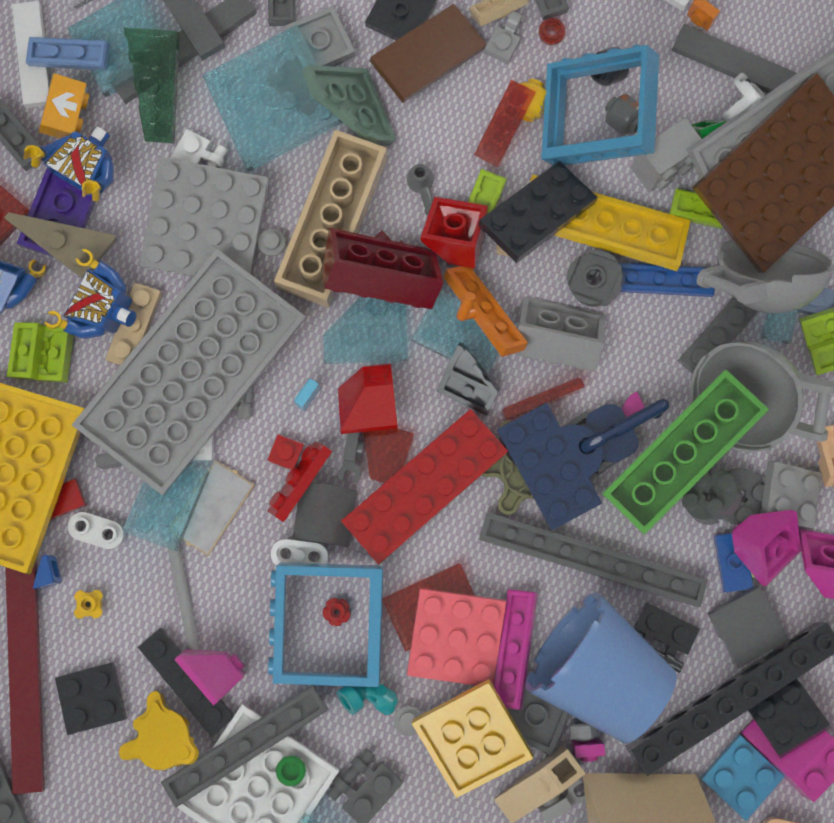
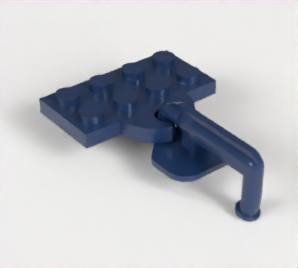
[496,399,669,531]

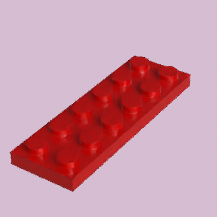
[341,409,508,565]

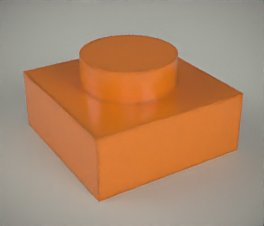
[687,0,720,31]

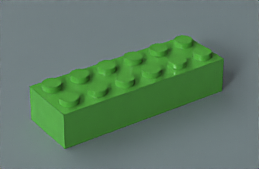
[602,369,769,535]

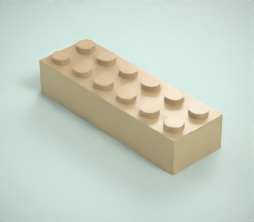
[274,130,387,308]

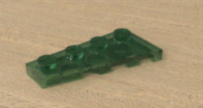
[123,27,180,144]

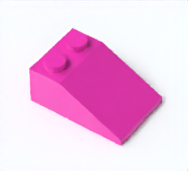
[740,719,834,802]

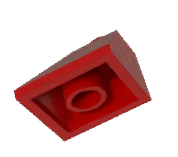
[420,197,488,269]
[338,364,398,434]

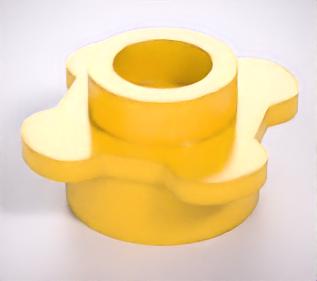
[74,590,103,619]

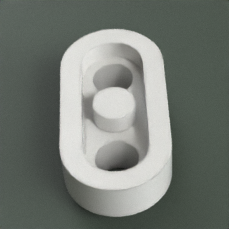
[68,512,126,550]
[271,539,329,565]

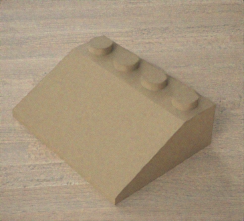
[583,773,716,823]

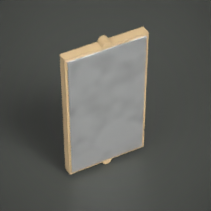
[169,460,255,556]

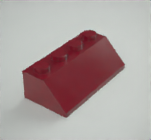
[322,228,444,309]

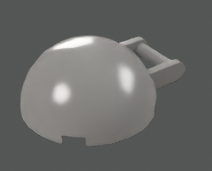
[697,240,834,314]
[690,340,834,453]

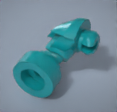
[336,684,398,715]

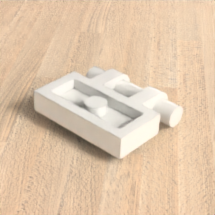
[170,129,228,168]

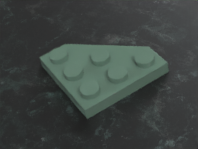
[302,65,397,146]

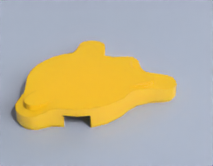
[119,691,199,771]

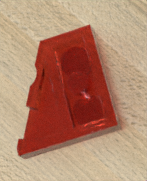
[363,428,414,484]

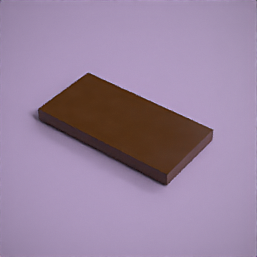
[369,4,487,103]

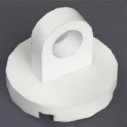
[722,73,765,122]

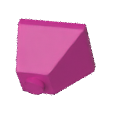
[732,510,801,587]
[799,529,834,600]
[174,649,245,706]

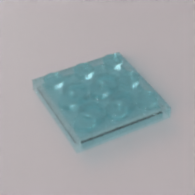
[67,0,176,97]

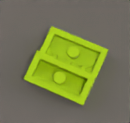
[799,307,834,375]
[6,322,74,383]

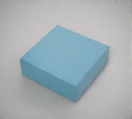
[294,379,321,411]

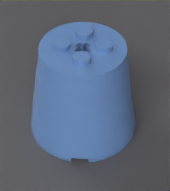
[526,593,677,743]

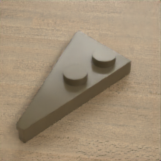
[4,212,117,279]

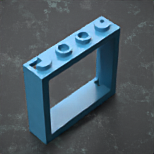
[541,44,659,166]
[268,562,383,687]

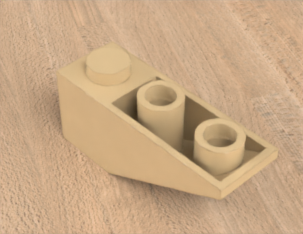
[494,745,586,823]

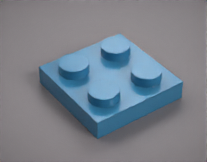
[700,734,785,821]

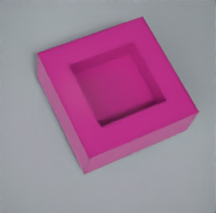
[571,738,605,762]

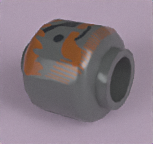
[605,94,639,136]

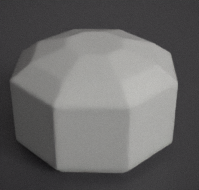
[569,722,598,742]

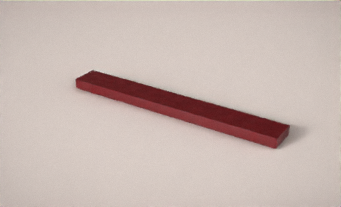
[5,558,45,794]

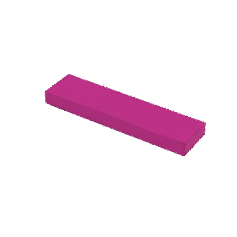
[494,589,538,710]

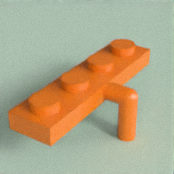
[443,266,528,357]

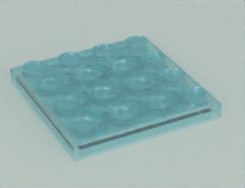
[202,25,343,172]

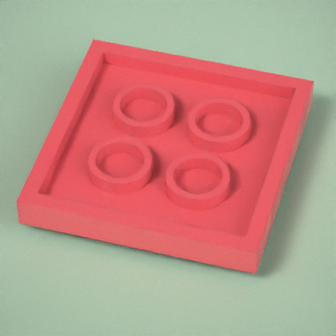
[406,588,506,685]

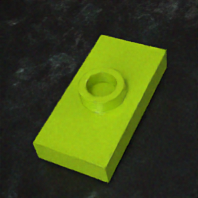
[468,169,507,214]
[669,188,723,229]

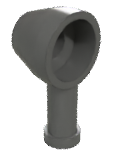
[407,164,434,215]

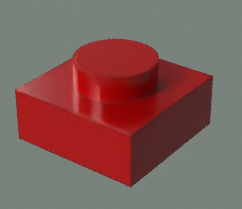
[267,434,305,470]

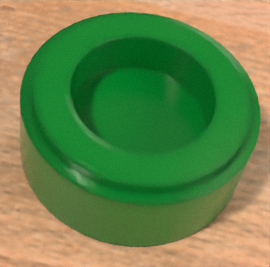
[276,755,306,786]

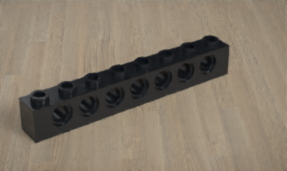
[625,622,834,776]

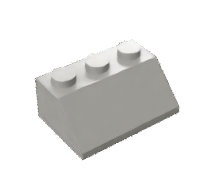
[515,296,605,371]

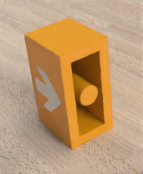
[38,73,89,139]

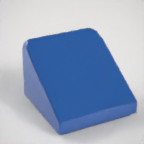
[33,555,62,589]

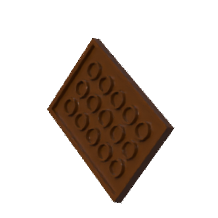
[692,73,834,273]

